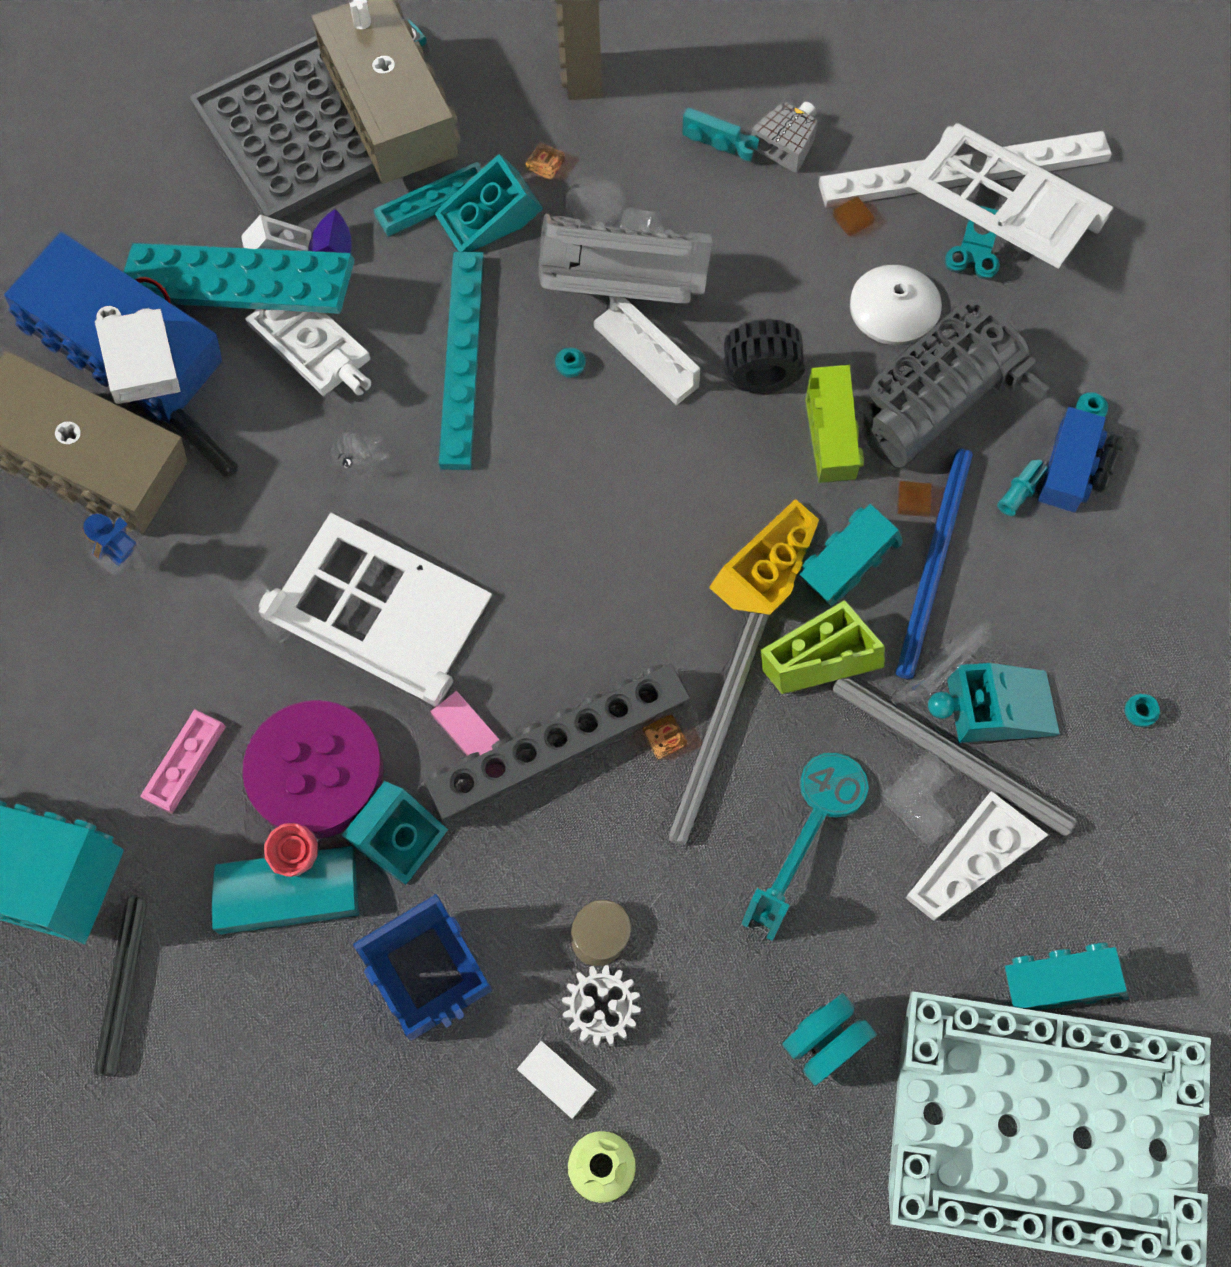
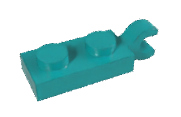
[682,108,759,161]

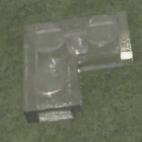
[880,751,956,848]

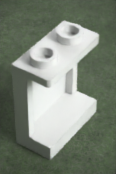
[95,309,181,404]

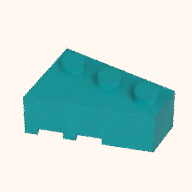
[800,504,904,607]
[1005,943,1129,1011]

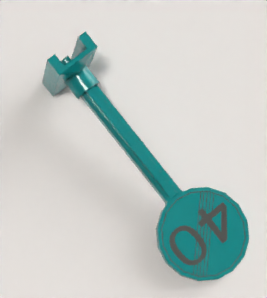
[741,753,869,941]

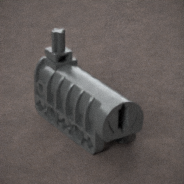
[863,299,1052,467]

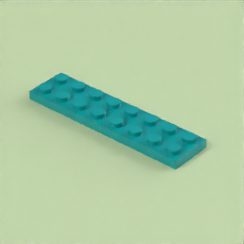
[123,243,355,314]

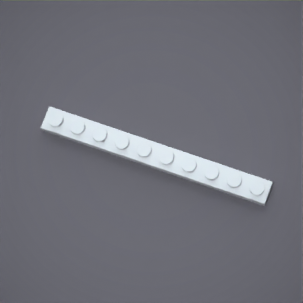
[819,131,1112,208]

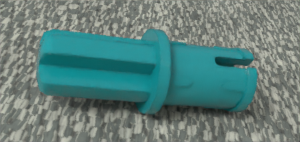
[997,459,1047,516]

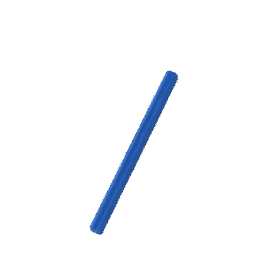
[896,448,973,680]

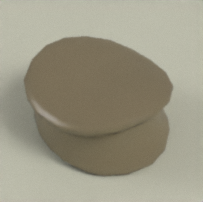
[571,899,631,966]

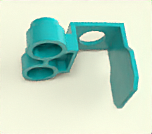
[945,205,1000,280]

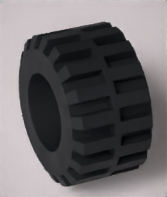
[724,319,805,393]

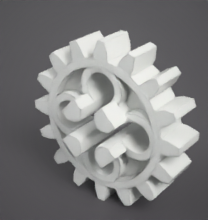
[562,965,641,1047]

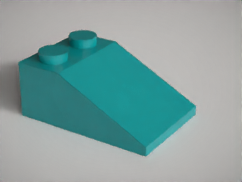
[434,154,543,252]

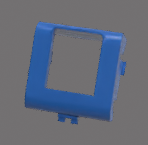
[353,894,493,1041]

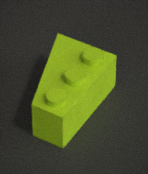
[805,365,864,483]
[761,600,885,694]

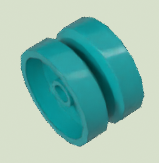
[781,993,877,1086]

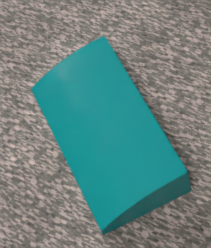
[212,846,359,935]

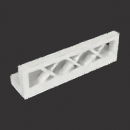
[594,296,700,405]

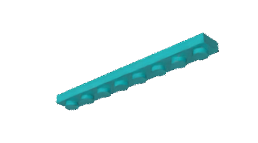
[439,252,484,470]

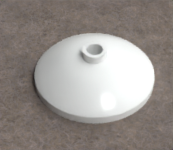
[850,265,942,345]

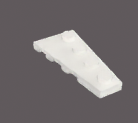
[906,791,1048,921]

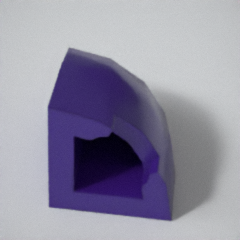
[308,209,352,253]

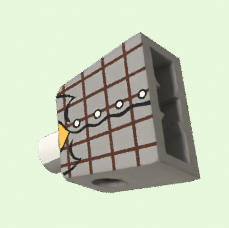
[751,102,818,173]

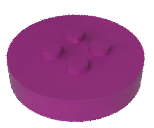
[242,700,384,839]

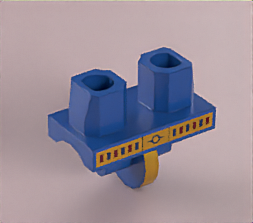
[83,514,136,566]

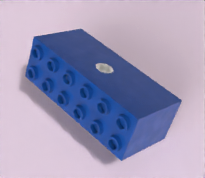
[4,231,222,425]

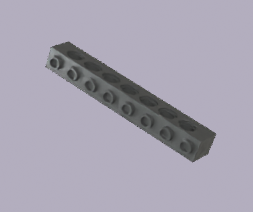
[425,663,690,826]

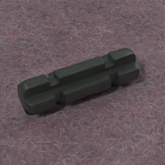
[1090,434,1126,493]

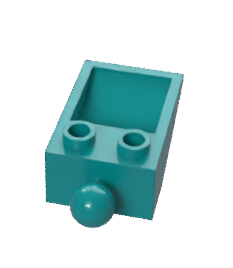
[928,663,1060,743]

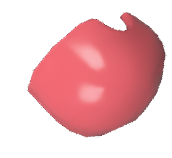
[264,823,318,877]

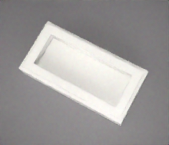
[517,1041,597,1120]

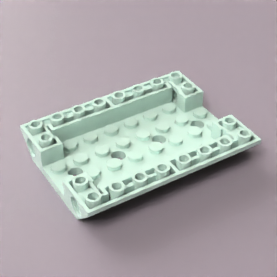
[888,991,1211,1267]

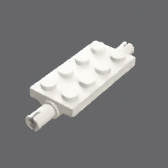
[245,309,371,396]

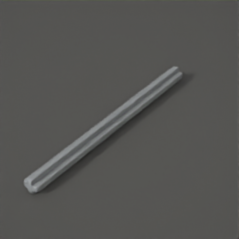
[669,612,769,845]
[833,677,1076,836]

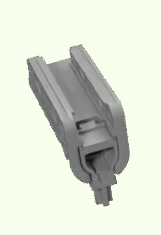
[539,214,712,303]

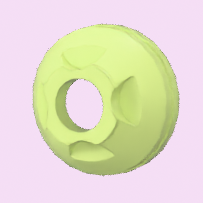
[568,1131,636,1203]

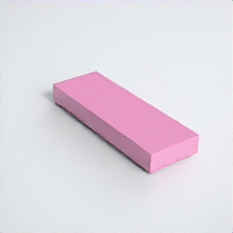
[430,691,505,778]
[140,709,226,814]

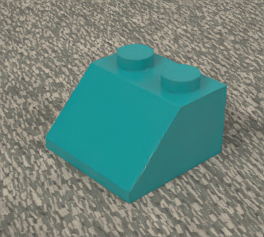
[341,781,448,885]

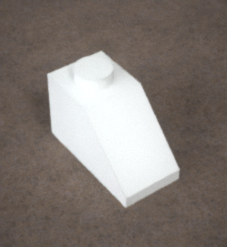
[241,215,312,251]

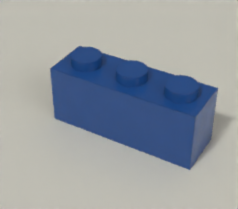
[1038,407,1108,513]

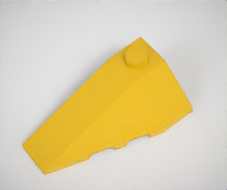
[709,499,819,615]

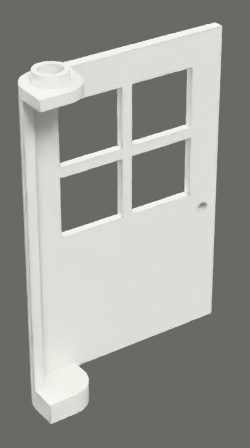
[906,123,1114,269]
[259,513,492,706]

